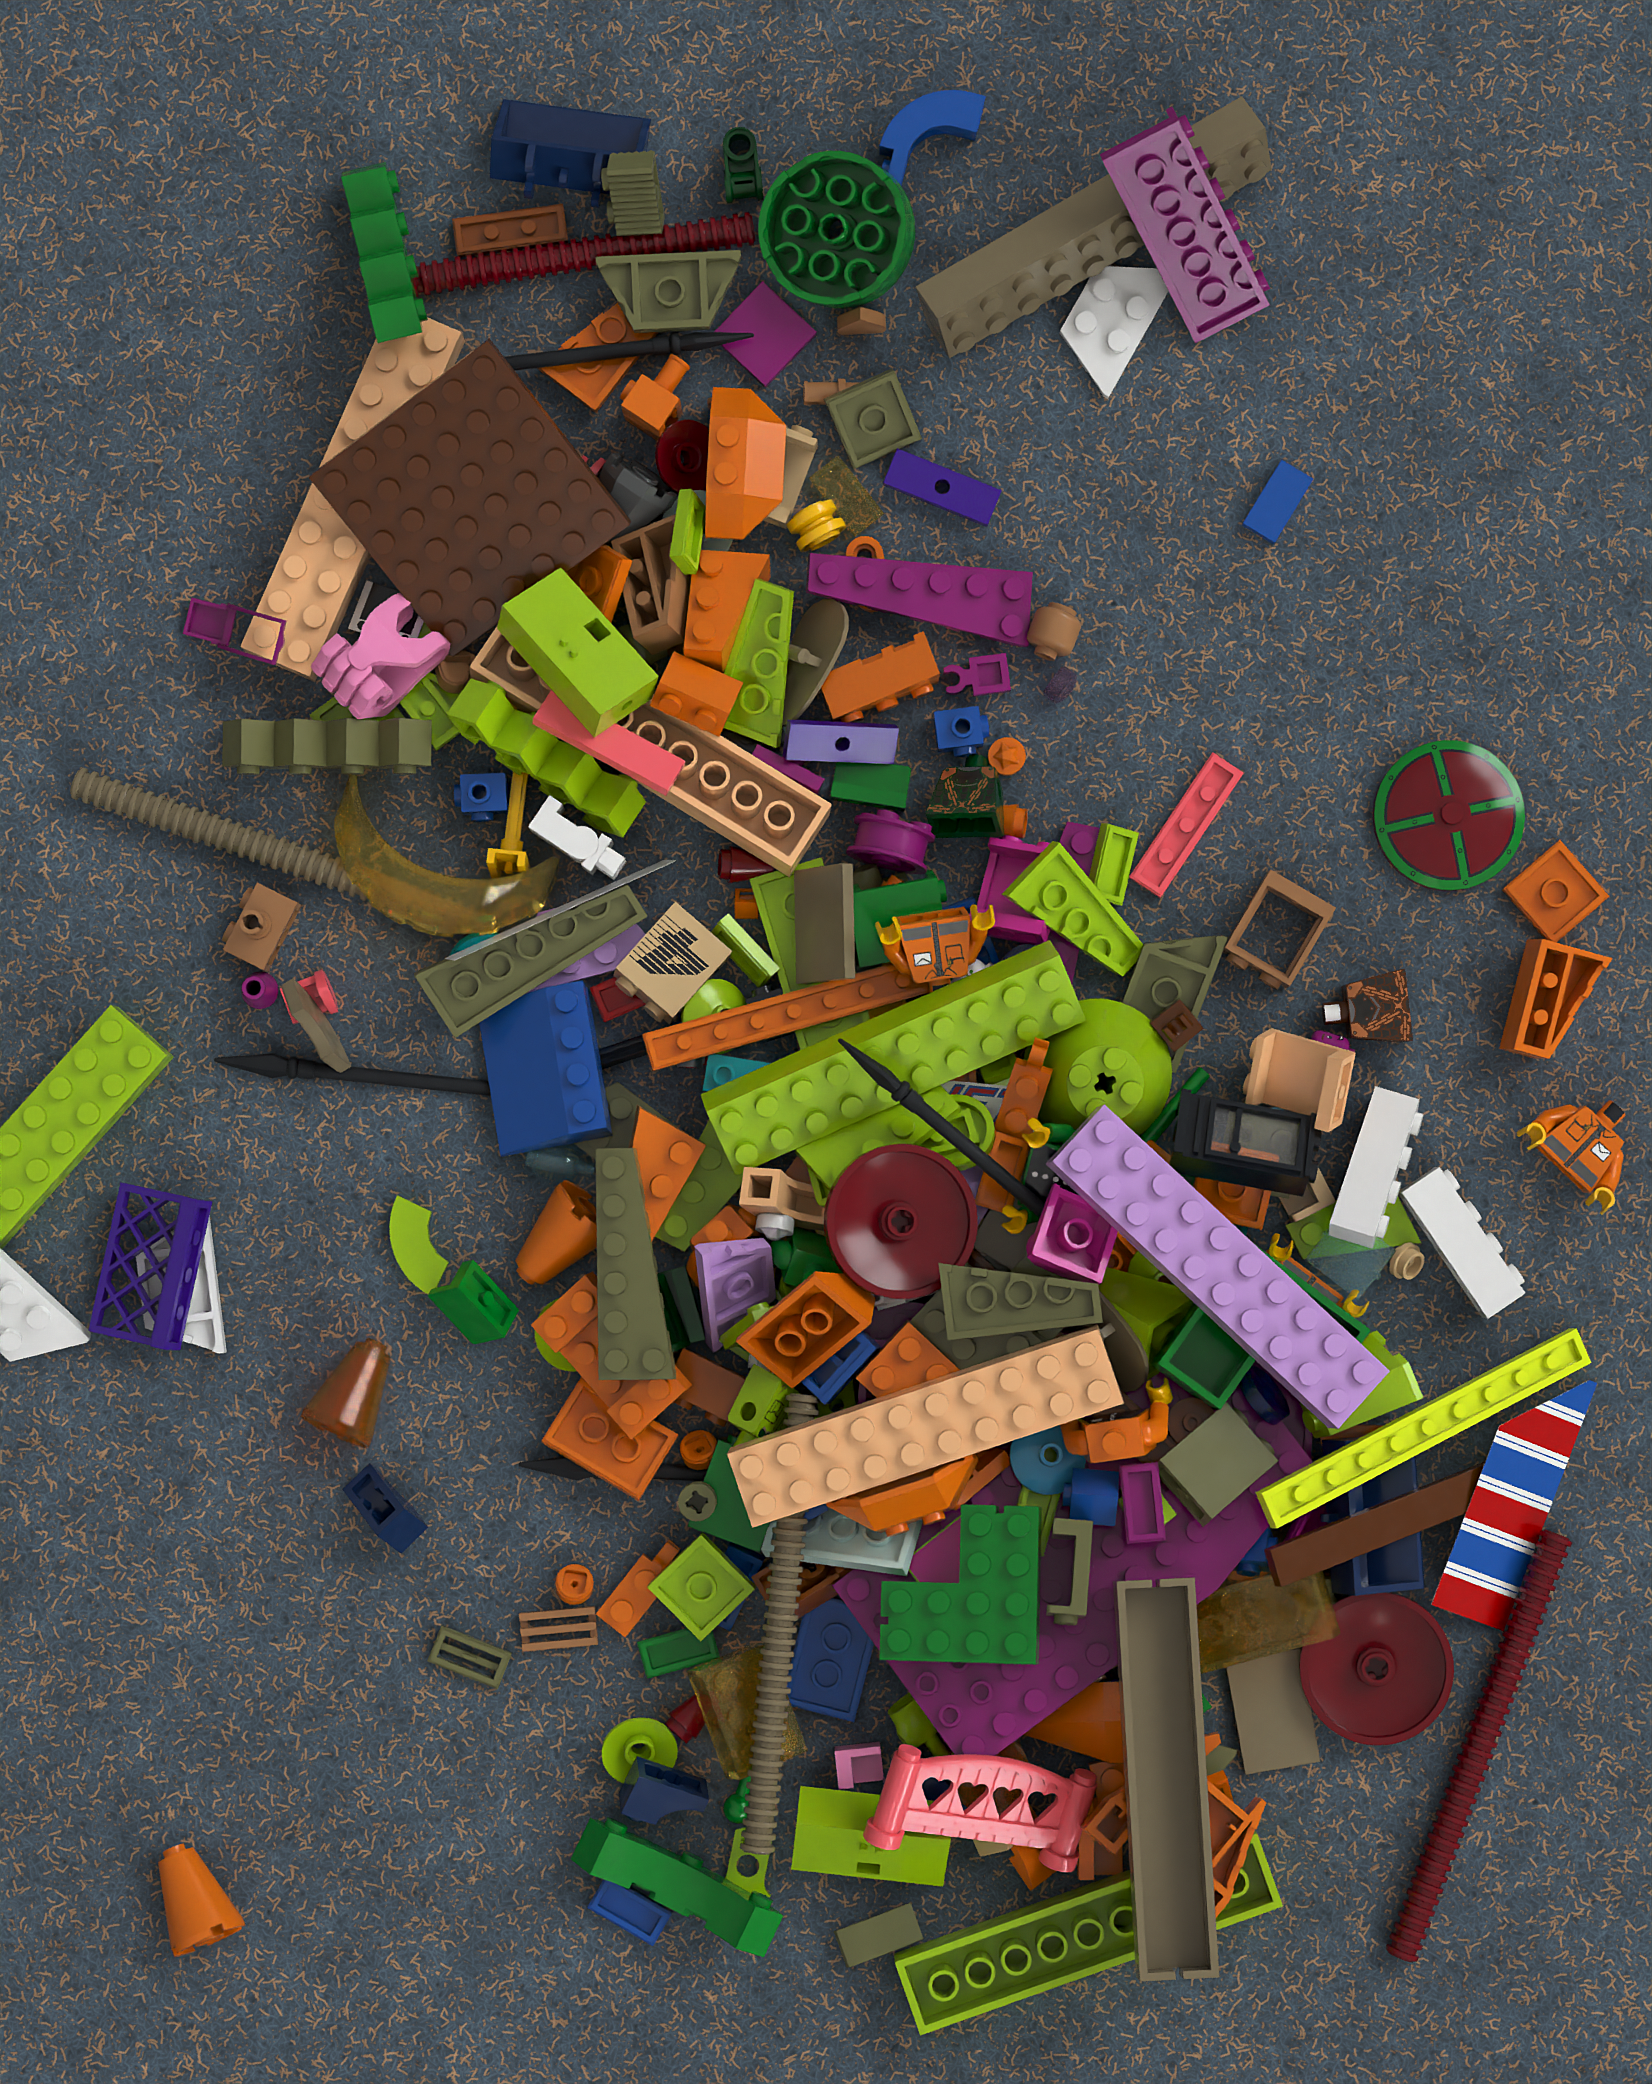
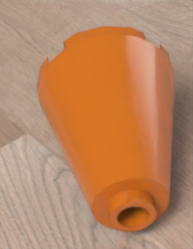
[515,1180,597,1285]
[158,1843,245,1957]

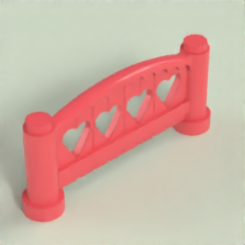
[863,1744,1097,1872]

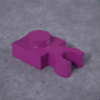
[943,653,1011,697]

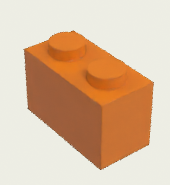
[650,652,743,737]

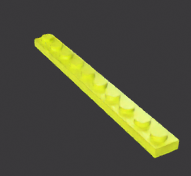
[1255,1328,1591,1529]

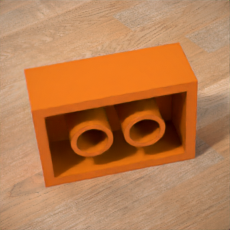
[855,1319,960,1398]

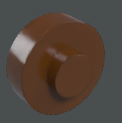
[1168,1398,1215,1444]

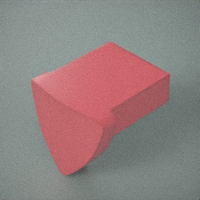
[280,969,338,1024]

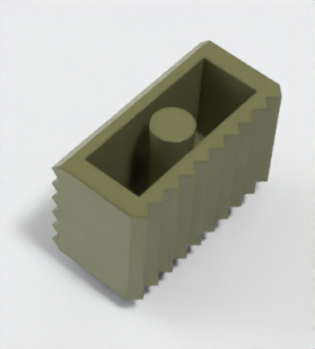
[601,150,665,236]

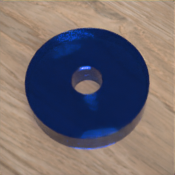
[1239,1366,1290,1425]

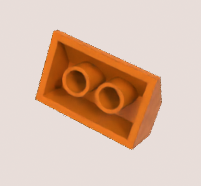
[736,1271,876,1389]

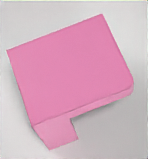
[835,1742,884,1790]

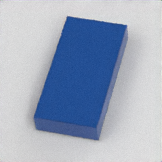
[1242,460,1313,545]
[587,1879,673,1946]

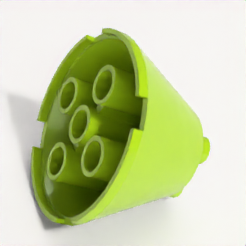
[1023,998,1172,1136]

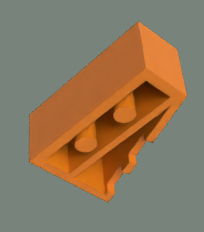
[683,550,771,673]

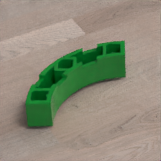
[571,1817,784,1957]

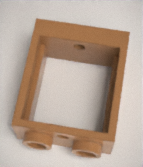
[1223,869,1336,990]

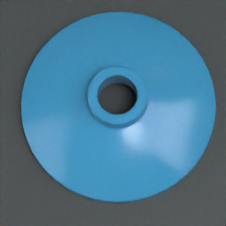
[1009,1425,1086,1495]

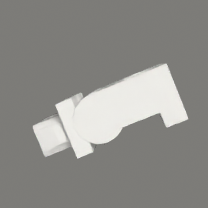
[528,795,627,880]

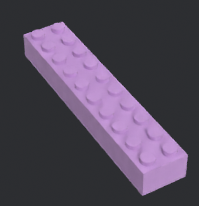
[1046,1104,1390,1429]

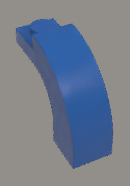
[879,90,986,186]

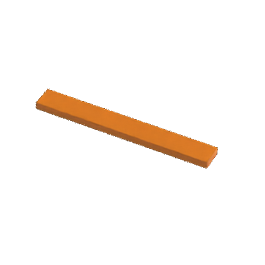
[642,964,929,1072]

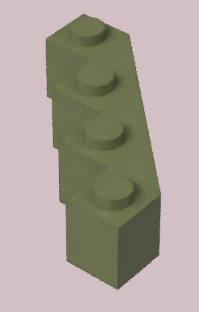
[222,718,432,775]

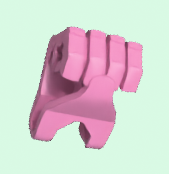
[311,593,450,719]

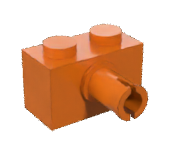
[620,354,690,441]

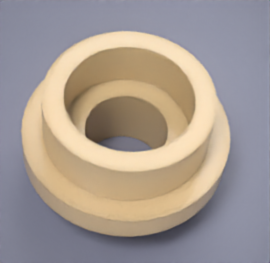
[1389,1242,1424,1280]

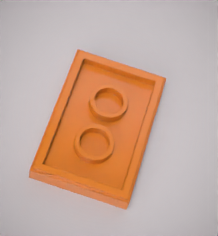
[541,1376,679,1501]

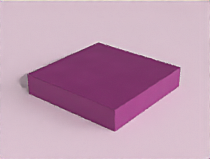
[714,281,817,388]

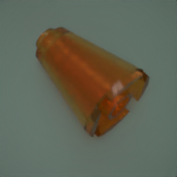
[300,1338,391,1448]

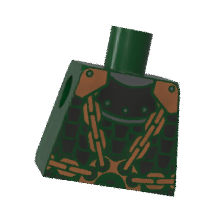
[925,754,1004,838]

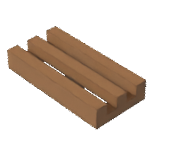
[519,1606,598,1652]

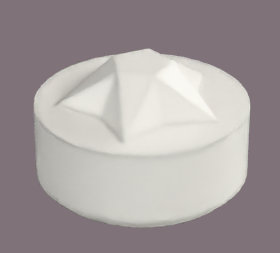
[755,1213,795,1240]

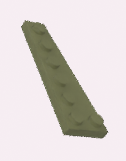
[414,883,647,1038]
[596,1148,676,1380]

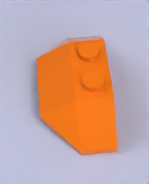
[705,387,786,540]
[826,1453,979,1537]

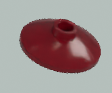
[655,419,709,494]

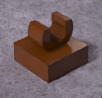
[1150,998,1204,1052]

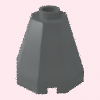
[600,452,679,548]

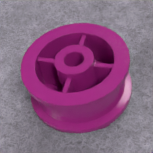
[846,810,935,874]

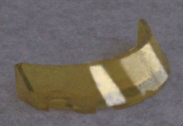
[334,774,560,937]

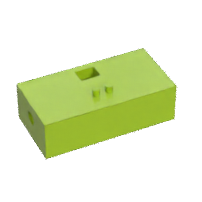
[497,568,659,738]
[791,1786,951,1887]

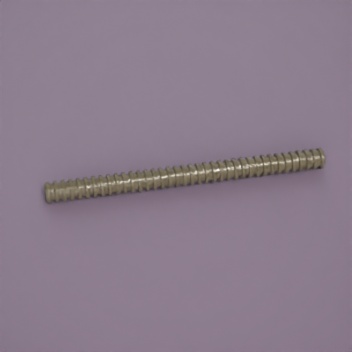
[70,767,499,936]
[740,1393,820,1855]

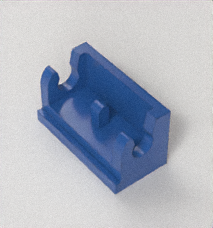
[801,1330,882,1405]

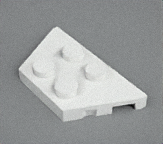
[1060,266,1169,399]
[136,1215,227,1353]
[0,1248,91,1362]

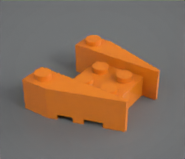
[1080,1780,1267,1917]

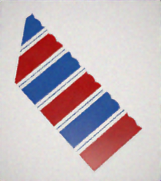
[1431,1380,1597,1631]

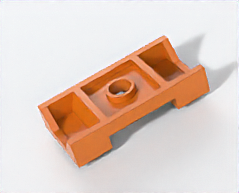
[531,1271,693,1440]

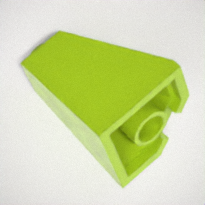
[1098,1267,1194,1380]
[1300,1330,1423,1438]

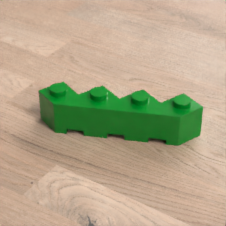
[341,162,428,343]

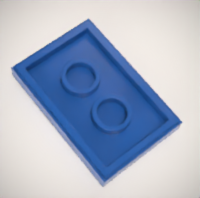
[786,1598,874,1722]

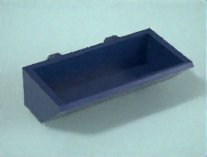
[490,99,651,208]
[1320,1437,1425,1596]

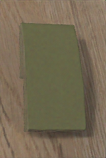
[834,1902,924,1968]

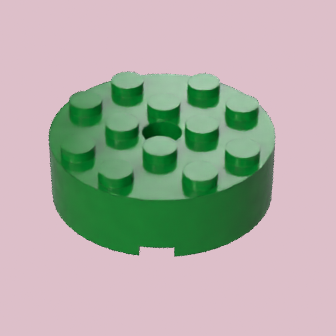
[758,151,915,309]

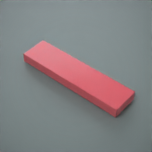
[532,690,685,796]
[1129,752,1244,898]

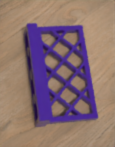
[88,1182,212,1350]

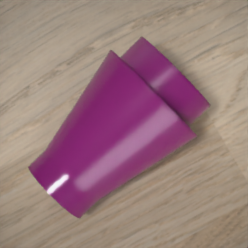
[241,972,279,1009]

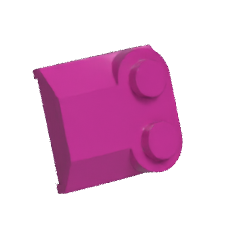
[1026,1184,1118,1285]

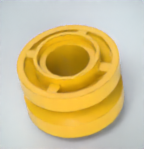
[786,499,847,552]

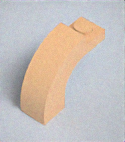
[739,1167,825,1231]

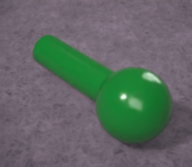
[723,1751,753,1824]

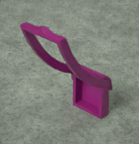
[183,597,287,665]

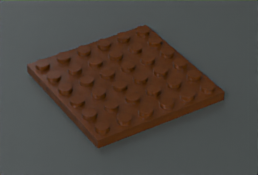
[309,338,631,657]

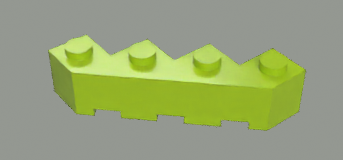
[447,678,646,838]

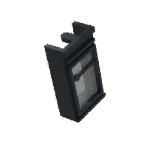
[1169,1088,1322,1197]

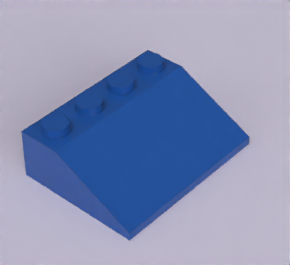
[479,980,613,1157]

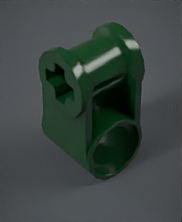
[723,127,764,204]

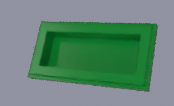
[637,1628,720,1679]

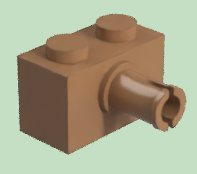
[222,883,302,972]

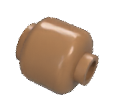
[1026,602,1081,661]

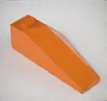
[1023,1682,1124,1764]

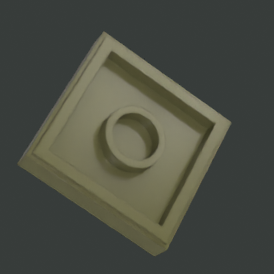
[824,368,922,469]

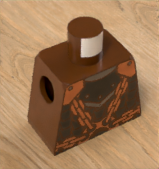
[1322,969,1413,1042]

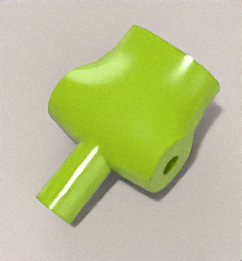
[888,1693,949,1757]

